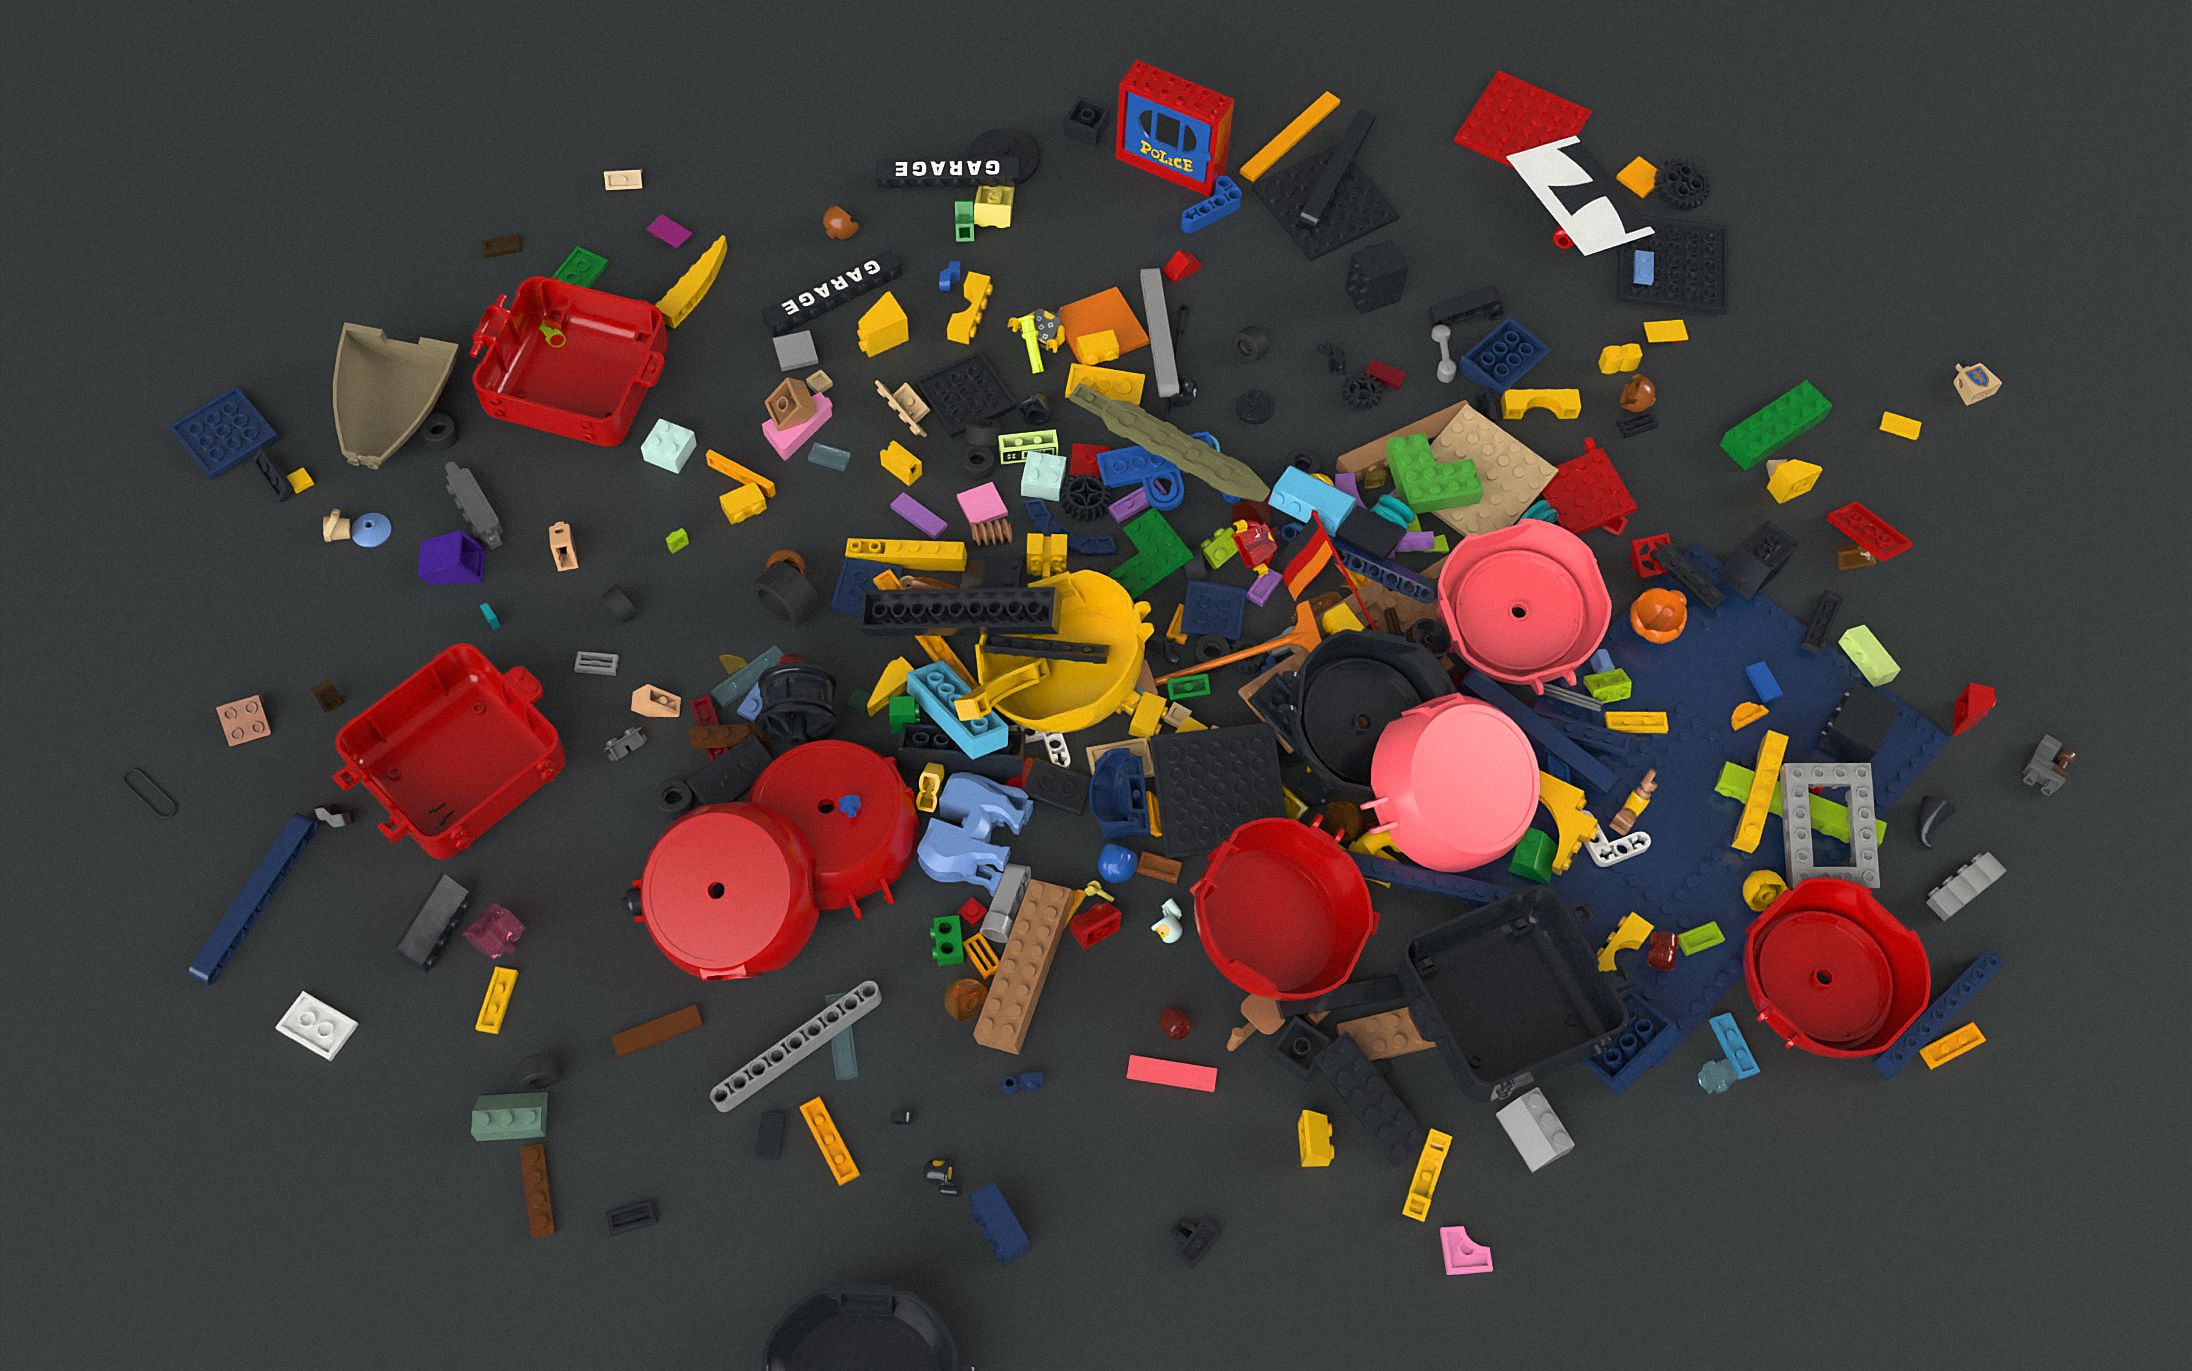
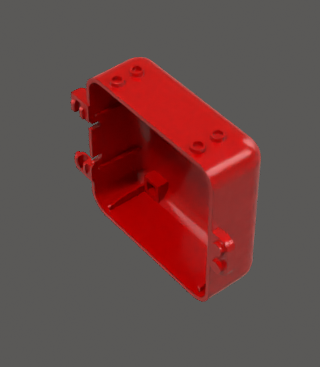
[332,643,566,860]

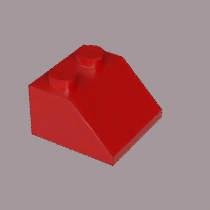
[1952,683,1997,736]
[1070,902,1122,950]

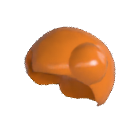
[1630,588,1687,644]

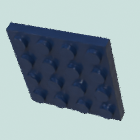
[168,386,279,480]

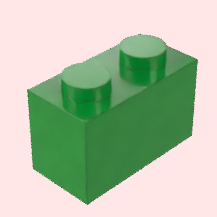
[1166,674,1210,703]
[889,696,920,734]

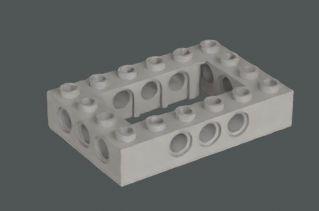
[1779,763,1880,892]

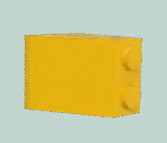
[857,291,909,358]

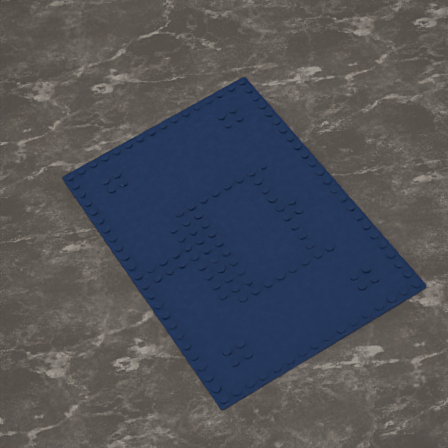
[1421,543,1950,1067]

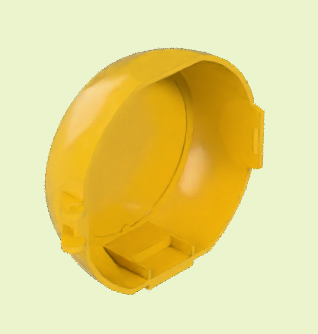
[975,570,1154,733]

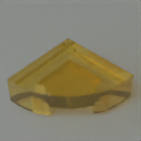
[719,654,747,675]

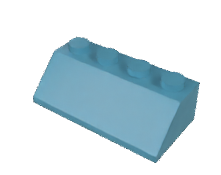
[1268,465,1357,537]

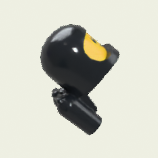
[923,1158,962,1197]

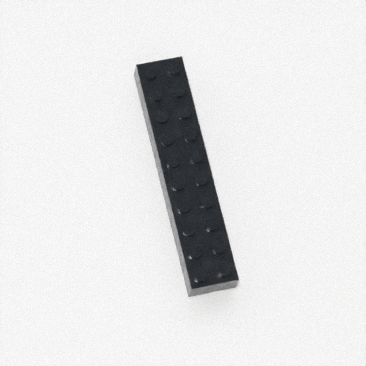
[859,587,1062,636]

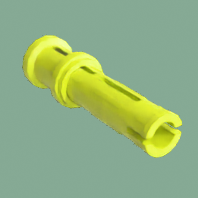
[1018,315,1044,374]

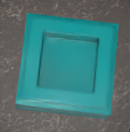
[480,603,500,630]

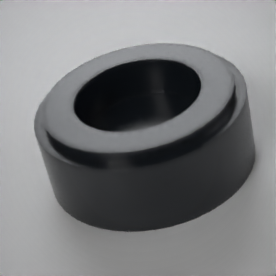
[891,1111,914,1125]

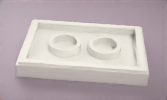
[275,991,358,1061]

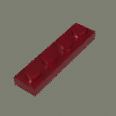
[689,695,728,764]

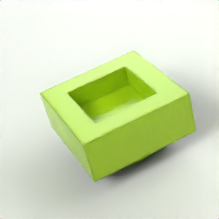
[666,528,689,554]

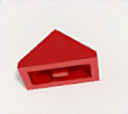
[1163,250,1203,284]

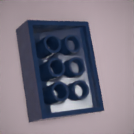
[1457,316,1552,394]
[1582,988,1681,1096]

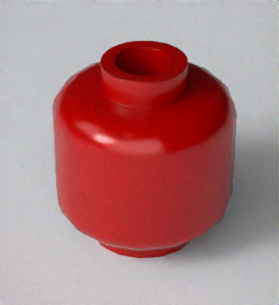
[1553,224,1575,249]

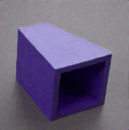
[418,530,485,585]

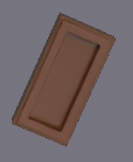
[1136,851,1183,884]

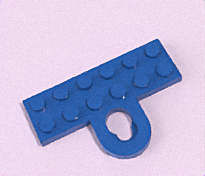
[1096,431,1213,511]

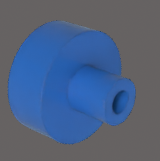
[839,795,861,817]

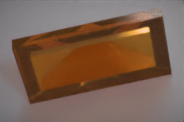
[1838,544,1876,571]

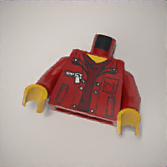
[1231,520,1281,578]

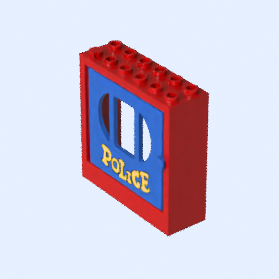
[1115,59,1235,197]

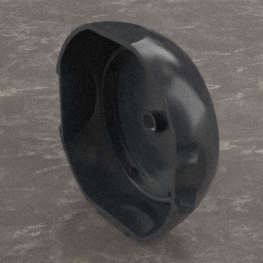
[1279,628,1456,800]

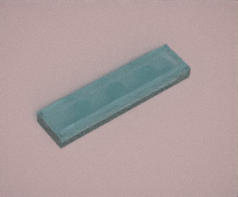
[710,645,788,708]
[825,992,859,1081]

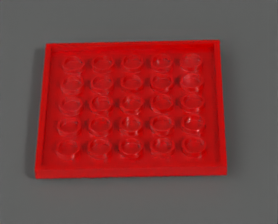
[1454,70,1592,169]

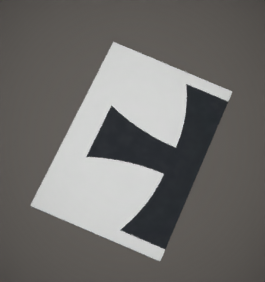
[1506,135,1655,256]

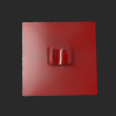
[1069,443,1111,480]

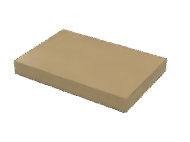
[1086,737,1154,779]

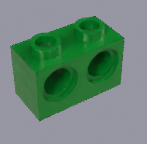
[930,915,964,966]

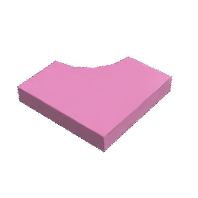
[1440,1226,1493,1275]

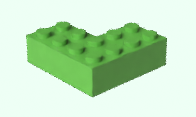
[1384,432,1484,514]

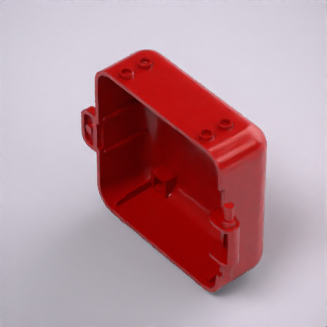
[469,276,668,447]

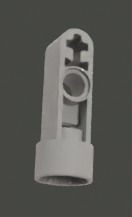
[980,863,1031,943]

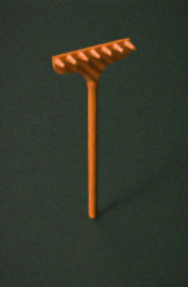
[1153,600,1322,686]

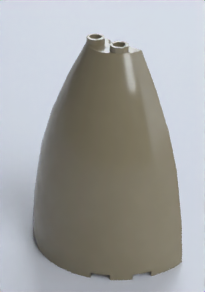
[333,322,459,469]

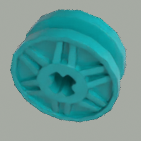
[1371,494,1415,531]
[1517,500,1559,524]

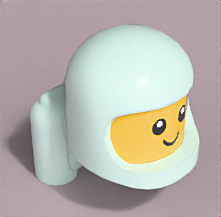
[1151,898,1183,943]

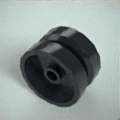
[1401,618,1451,661]

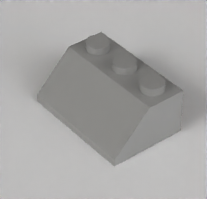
[1496,1087,1575,1173]

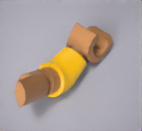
[1609,768,1658,836]

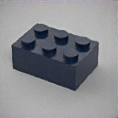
[969,1182,1030,1267]

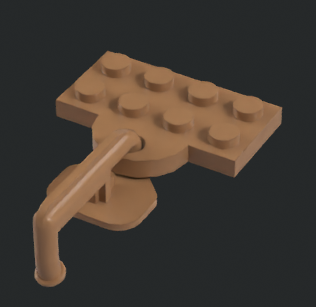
[1227,994,1333,1051]

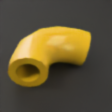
[1358,830,1402,855]

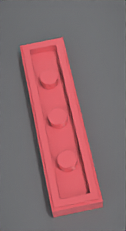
[1127,1055,1217,1092]

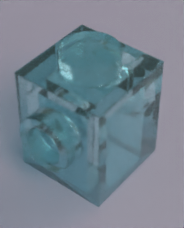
[1698,1059,1738,1094]

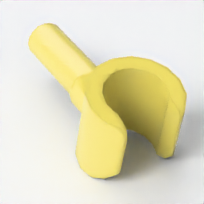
[1085,881,1115,902]

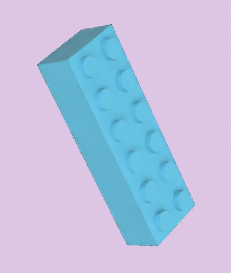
[907,660,1008,759]

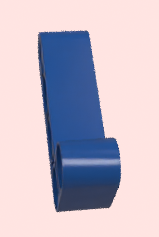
[1181,175,1242,233]

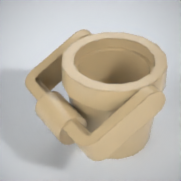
[323,509,351,542]

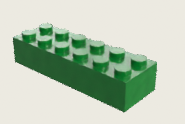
[1720,380,1833,471]

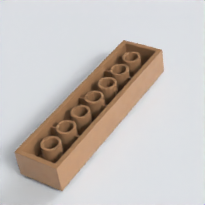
[973,879,1074,1055]

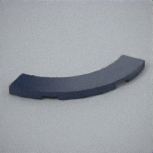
[1024,498,1117,556]

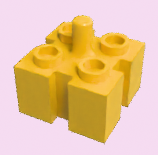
[1027,533,1067,579]

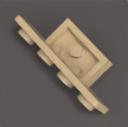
[875,380,930,438]

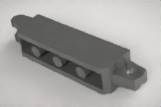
[445,462,503,550]

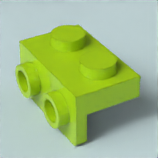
[1199,527,1238,569]

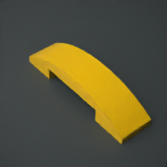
[1402,1129,1452,1222]

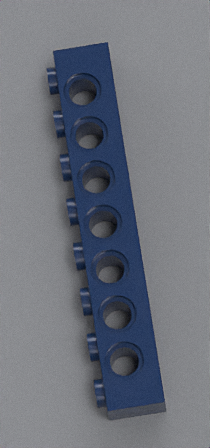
[1873,948,2006,1080]

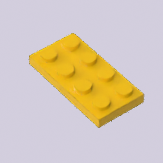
[1065,363,1145,407]

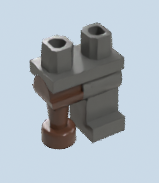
[2022,734,2076,796]

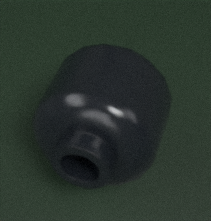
[621,888,643,916]

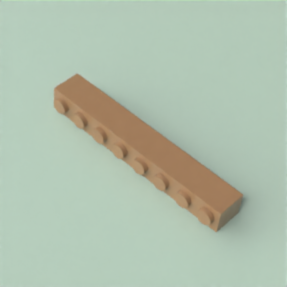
[1335,400,1471,482]

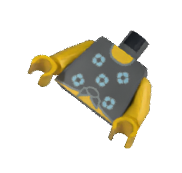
[1007,305,1065,353]

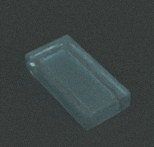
[808,442,851,472]

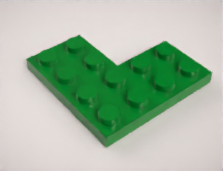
[1108,507,1194,600]

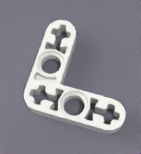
[1008,724,1070,769]
[1580,810,1651,867]

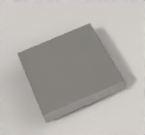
[773,330,818,371]

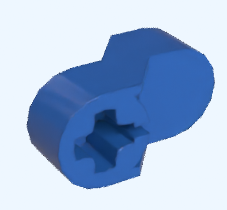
[939,260,961,291]

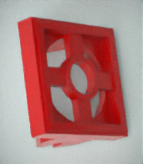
[1628,533,1672,579]

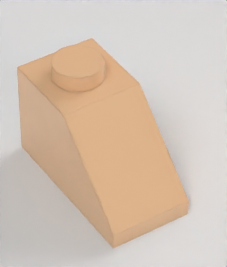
[631,684,681,717]

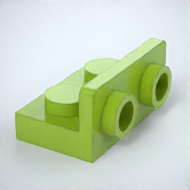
[1583,668,1632,704]

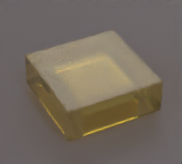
[1364,469,1386,489]

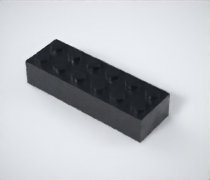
[898,723,1026,778]

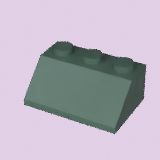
[471,1092,548,1141]

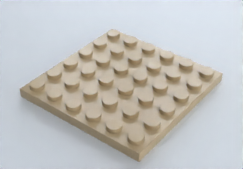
[1430,404,1559,538]

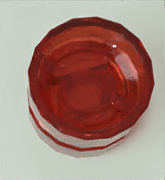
[1647,931,1680,971]

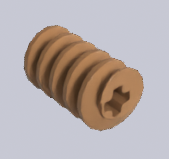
[971,519,1012,546]

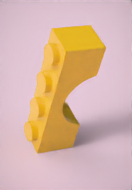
[947,271,993,344]
[1501,388,1581,419]
[1595,912,1654,972]

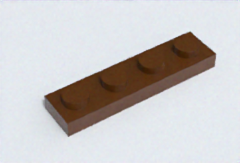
[689,723,774,749]
[520,1143,556,1239]

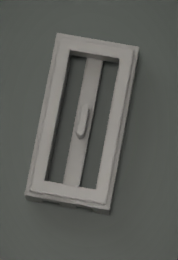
[574,651,619,676]

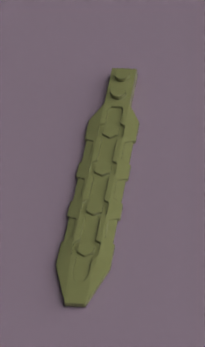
[1069,383,1270,502]

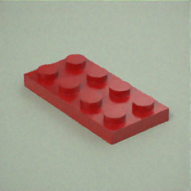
[1826,501,1913,562]

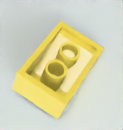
[974,185,1015,228]

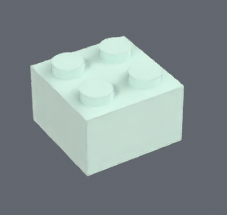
[641,419,697,474]
[1021,451,1066,501]

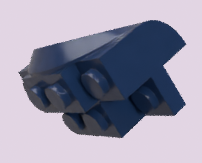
[1089,748,1151,841]

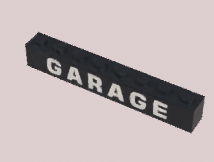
[876,157,1020,189]
[762,249,902,338]

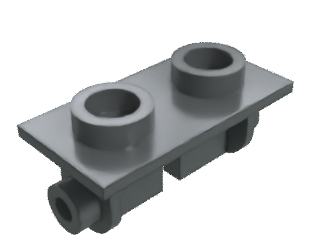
[604,727,647,762]

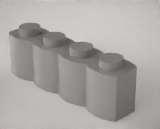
[1926,852,2007,921]

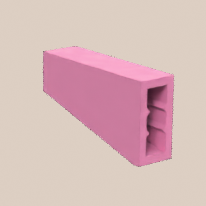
[762,392,833,461]

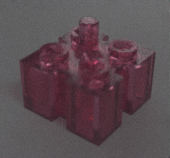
[462,903,526,960]

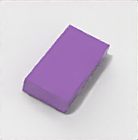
[1246,567,1283,607]

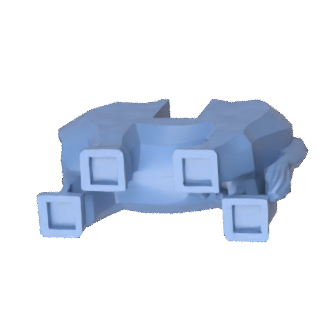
[917,772,1033,897]

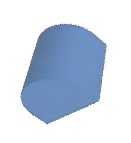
[1590,649,1615,674]

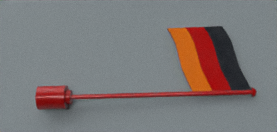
[1276,510,1378,631]

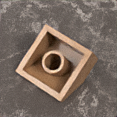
[765,377,818,432]

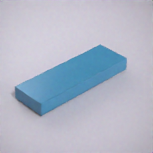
[1709,1012,1760,1080]

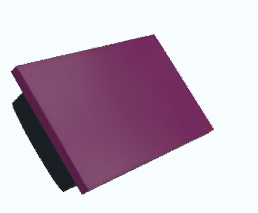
[646,214,692,250]

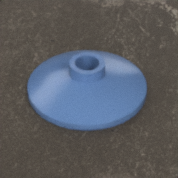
[351,513,392,547]

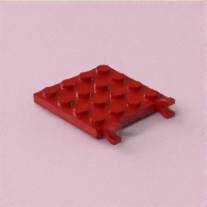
[1540,437,1637,536]

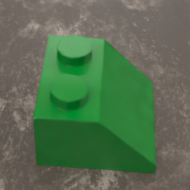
[1508,827,1559,885]

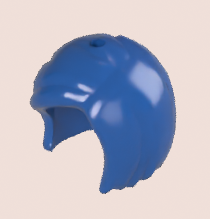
[1098,843,1138,883]

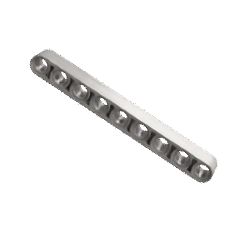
[1141,268,1179,398]
[710,981,882,1112]

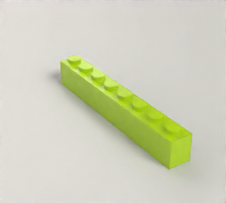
[1714,761,1887,848]

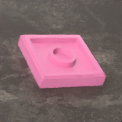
[957,482,1008,526]

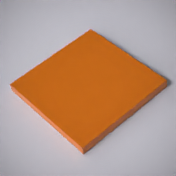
[1058,286,1150,366]

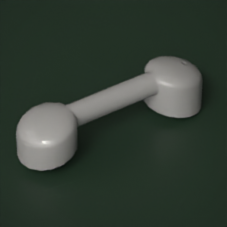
[1431,325,1457,383]

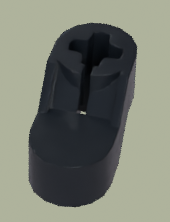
[312,803,355,827]

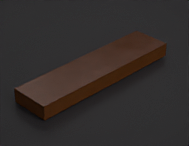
[611,1004,703,1058]

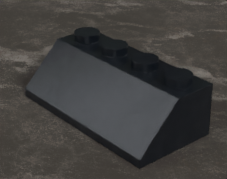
[394,873,473,973]

